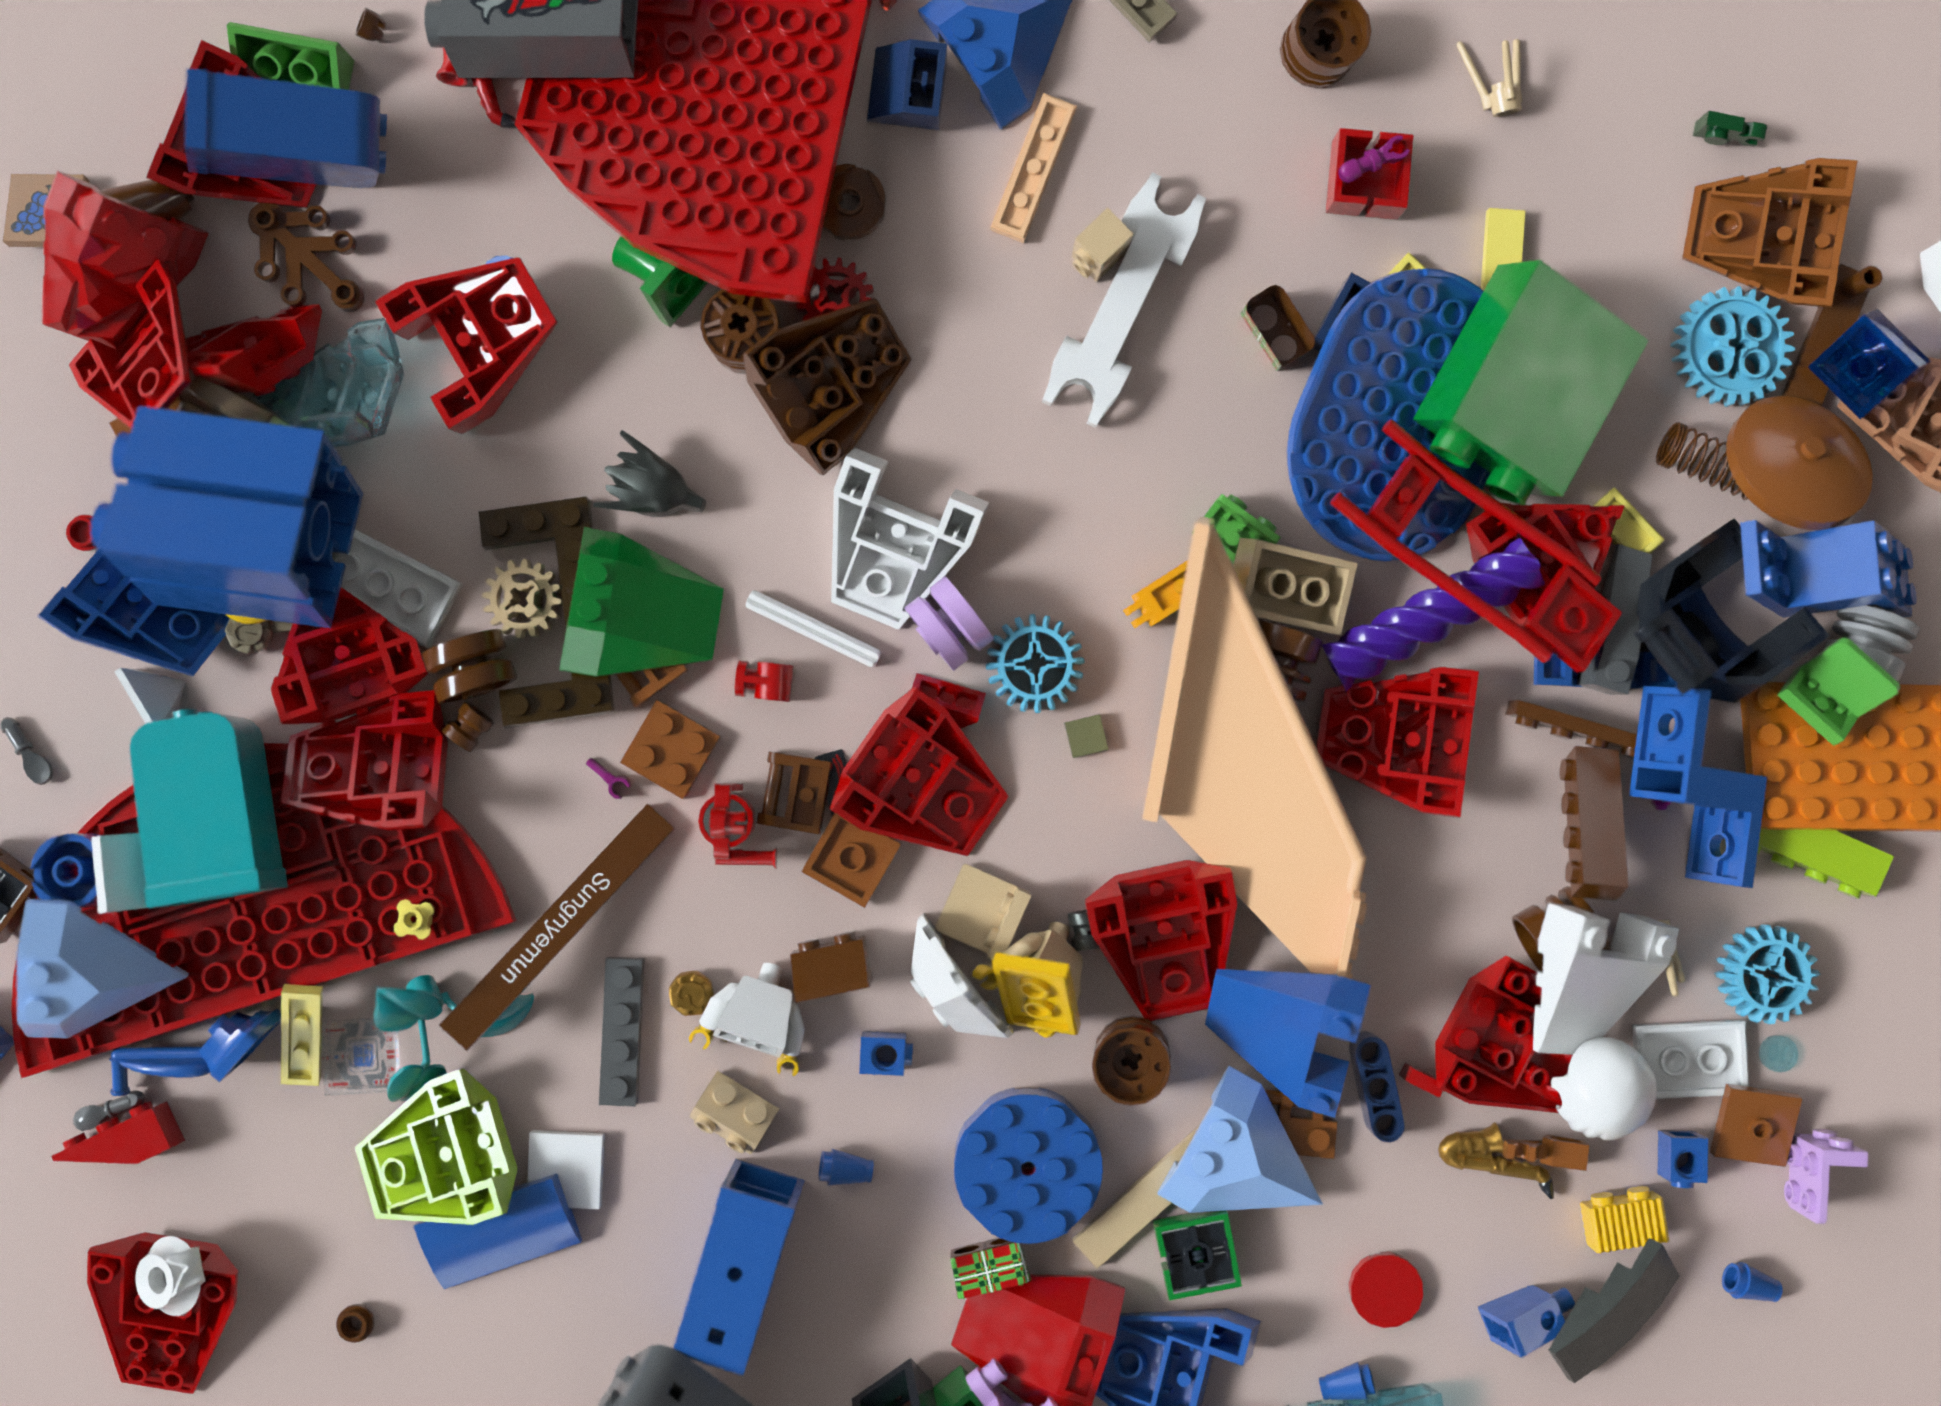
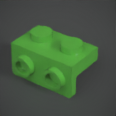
[1192,494,1281,564]

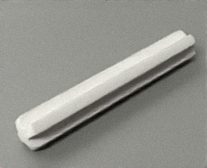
[746,590,881,668]

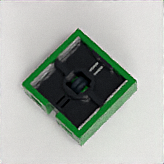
[1152,1211,1242,1301]

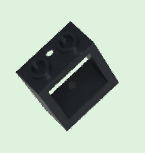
[852,1358,937,1406]

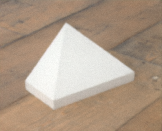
[114,668,186,724]

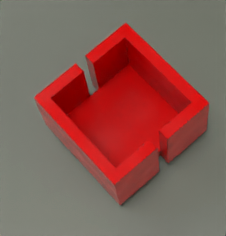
[1325,128,1414,220]

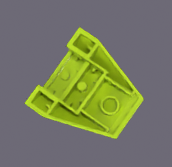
[355,1068,518,1225]

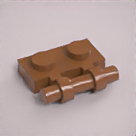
[1265,1089,1340,1159]

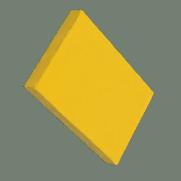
[992,952,1081,1035]

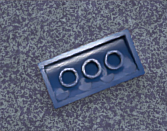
[413,1173,582,1289]

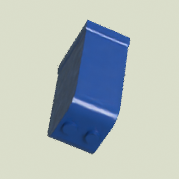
[185,68,387,188]
[673,1159,805,1376]

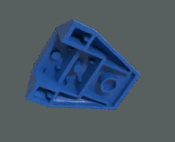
[38,550,230,676]

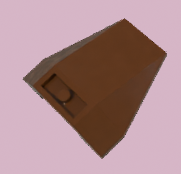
[744,298,912,476]

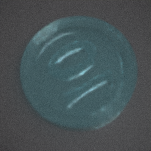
[1759,1035,1798,1072]

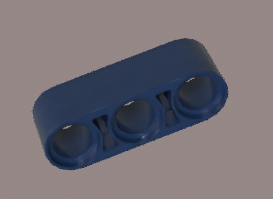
[1349,1031,1405,1142]

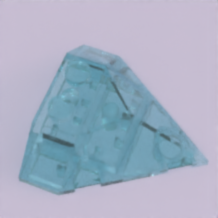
[253,318,404,447]

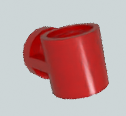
[734,660,794,702]

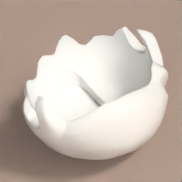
[1551,1037,1657,1140]

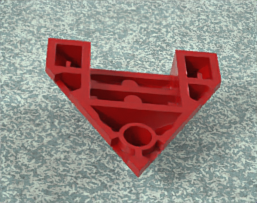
[186,304,322,396]
[1466,503,1625,626]
[270,587,428,725]

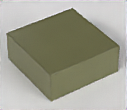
[1064,714,1109,758]

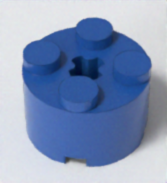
[31,833,102,908]

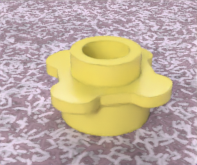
[394,899,434,939]

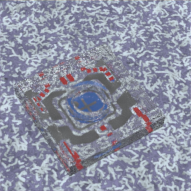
[322,1018,400,1096]

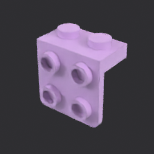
[1784,1129,1868,1224]

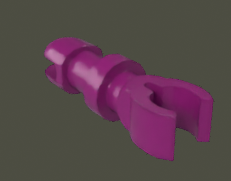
[1338,135,1410,182]

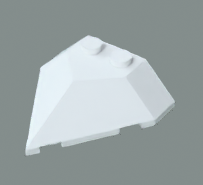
[910,913,1014,1038]

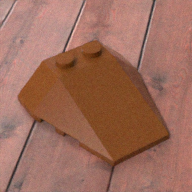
[1682,158,1858,308]

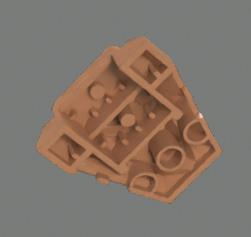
[1837,344,1941,493]

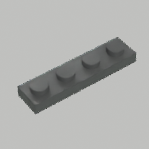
[599,957,645,1107]

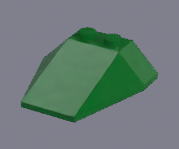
[559,527,724,677]

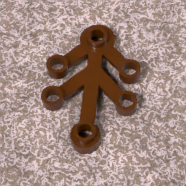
[248,203,364,312]

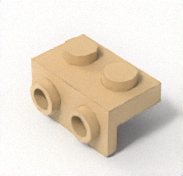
[689,1070,779,1154]

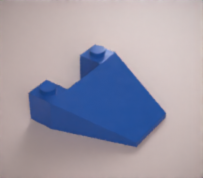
[1205,969,1371,1118]
[1096,1308,1261,1406]

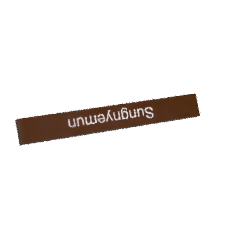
[438,804,674,1051]

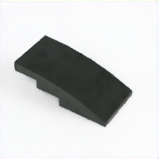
[1548,1238,1680,1383]

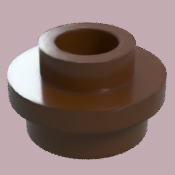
[336,1304,375,1343]

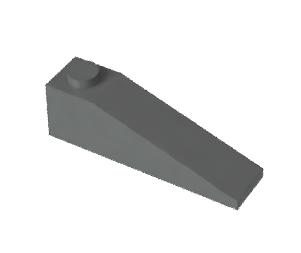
[1576,544,1653,695]

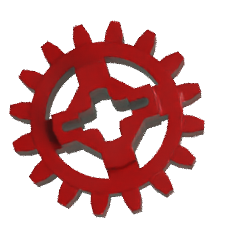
[796,257,874,321]

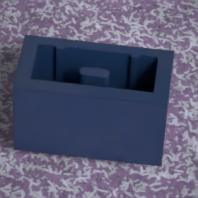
[867,39,948,130]

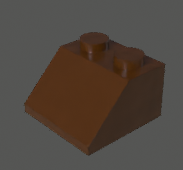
[790,931,873,1003]

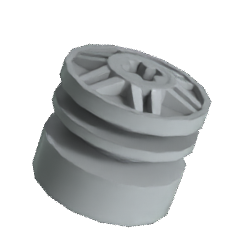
[1824,605,1920,683]

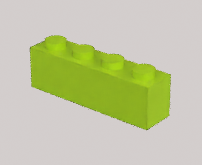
[1757,830,1894,899]

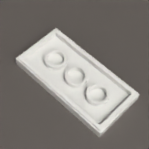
[332,530,463,648]

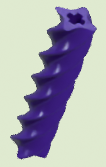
[1322,538,1545,691]

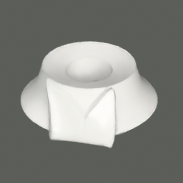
[136,1236,206,1316]

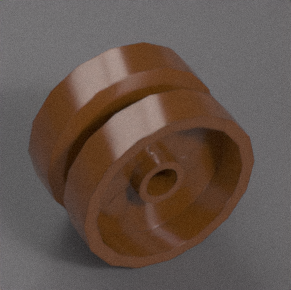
[422,629,518,704]

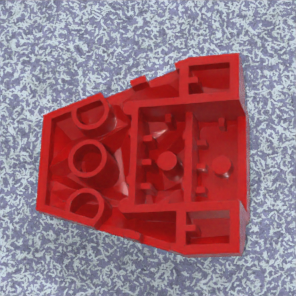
[42,170,209,349]
[1317,667,1479,818]

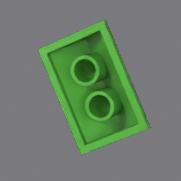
[226,22,355,90]

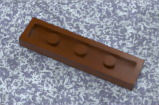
[1505,700,1637,759]

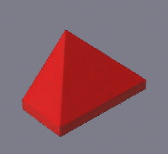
[911,673,986,729]

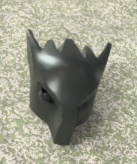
[593,430,706,517]

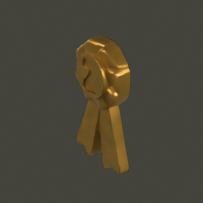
[669,970,727,1042]

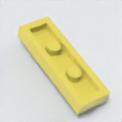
[281,984,323,1086]

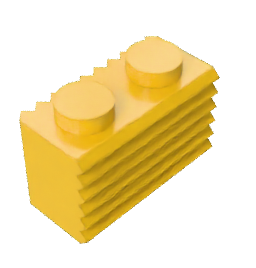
[1580,1186,1670,1253]

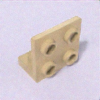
[935,864,1032,960]

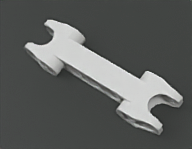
[1042,172,1207,428]

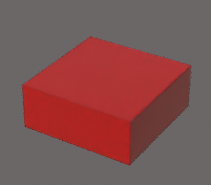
[1399,1062,1443,1098]

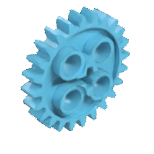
[1671,286,1795,407]

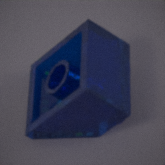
[1808,309,1931,419]

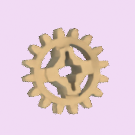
[482,559,563,639]

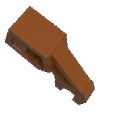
[1503,1135,1590,1171]

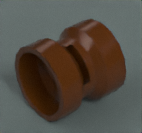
[442,701,495,752]

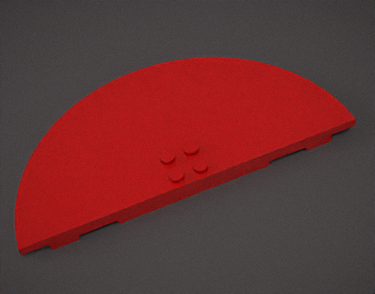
[11,743,517,1079]

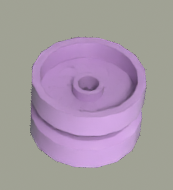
[904,576,994,671]

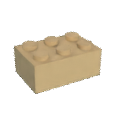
[1233,538,1358,636]

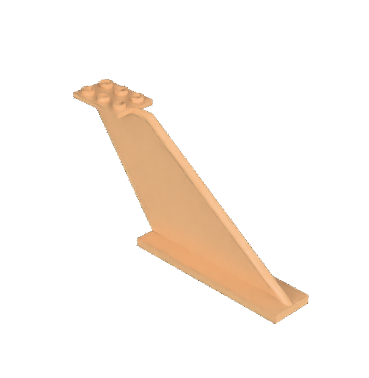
[1142,516,1367,979]

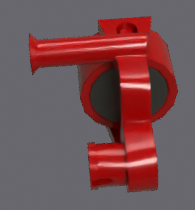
[698,783,777,869]

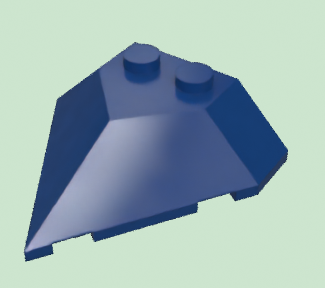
[918,0,1073,129]

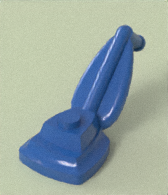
[109,1008,281,1096]

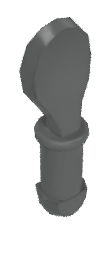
[0,717,53,785]
[73,1090,145,1131]

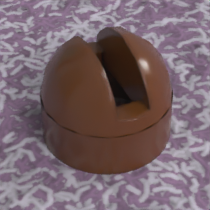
[355,8,386,41]

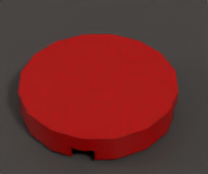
[1348,1251,1424,1328]

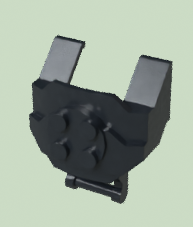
[1634,518,1829,703]

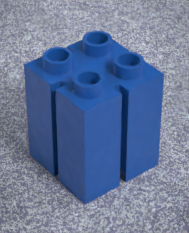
[91,406,364,628]

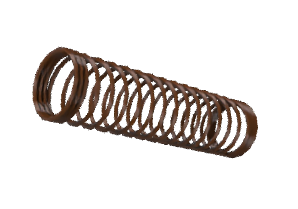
[1656,422,1817,531]

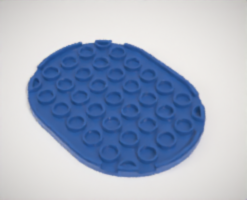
[1287,269,1490,561]

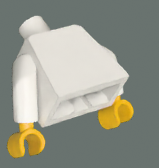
[689,963,805,1076]

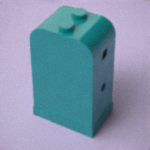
[129,709,288,908]

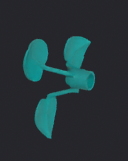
[374,975,534,1102]

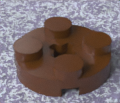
[823,164,886,240]

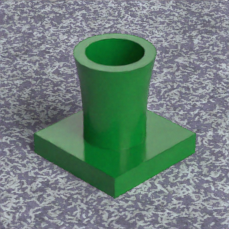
[612,236,709,328]

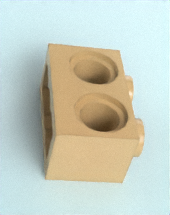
[1071,207,1134,283]

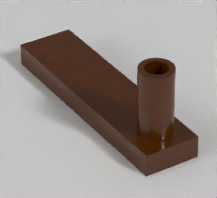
[1782,264,1882,406]

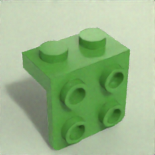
[1777,638,1900,746]

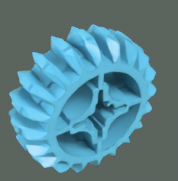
[986,614,1085,713]
[1714,924,1821,1024]

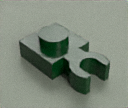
[1693,110,1767,147]

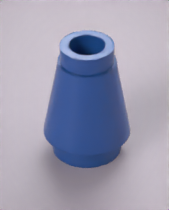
[818,1148,874,1186]
[1722,1262,1783,1302]
[1319,1362,1376,1400]

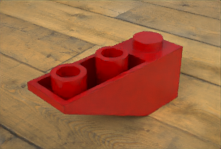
[51,1101,185,1164]

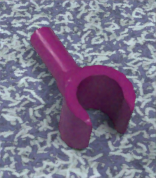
[586,757,631,799]

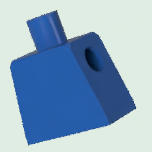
[1478,1285,1575,1358]

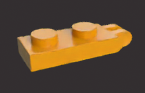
[1123,560,1188,629]

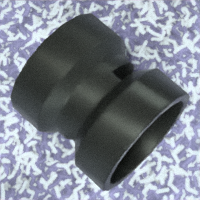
[1068,910,1100,951]

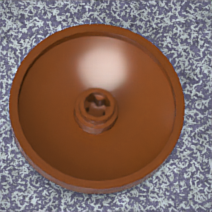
[1726,396,1873,530]

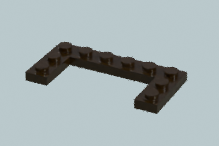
[478,496,615,728]

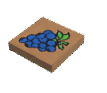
[3,174,89,247]

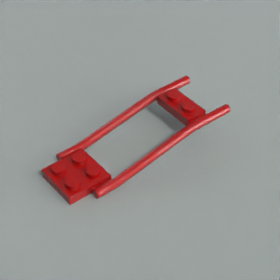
[1330,419,1622,673]

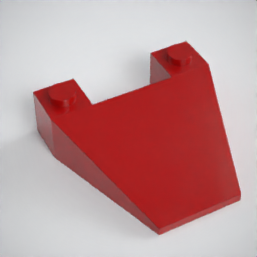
[375,257,558,434]

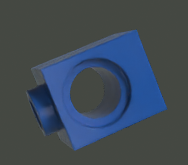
[859,1031,913,1076]
[1657,1130,1708,1188]

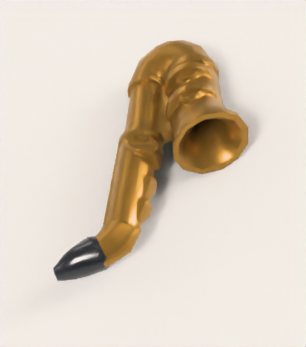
[1438,1122,1554,1199]

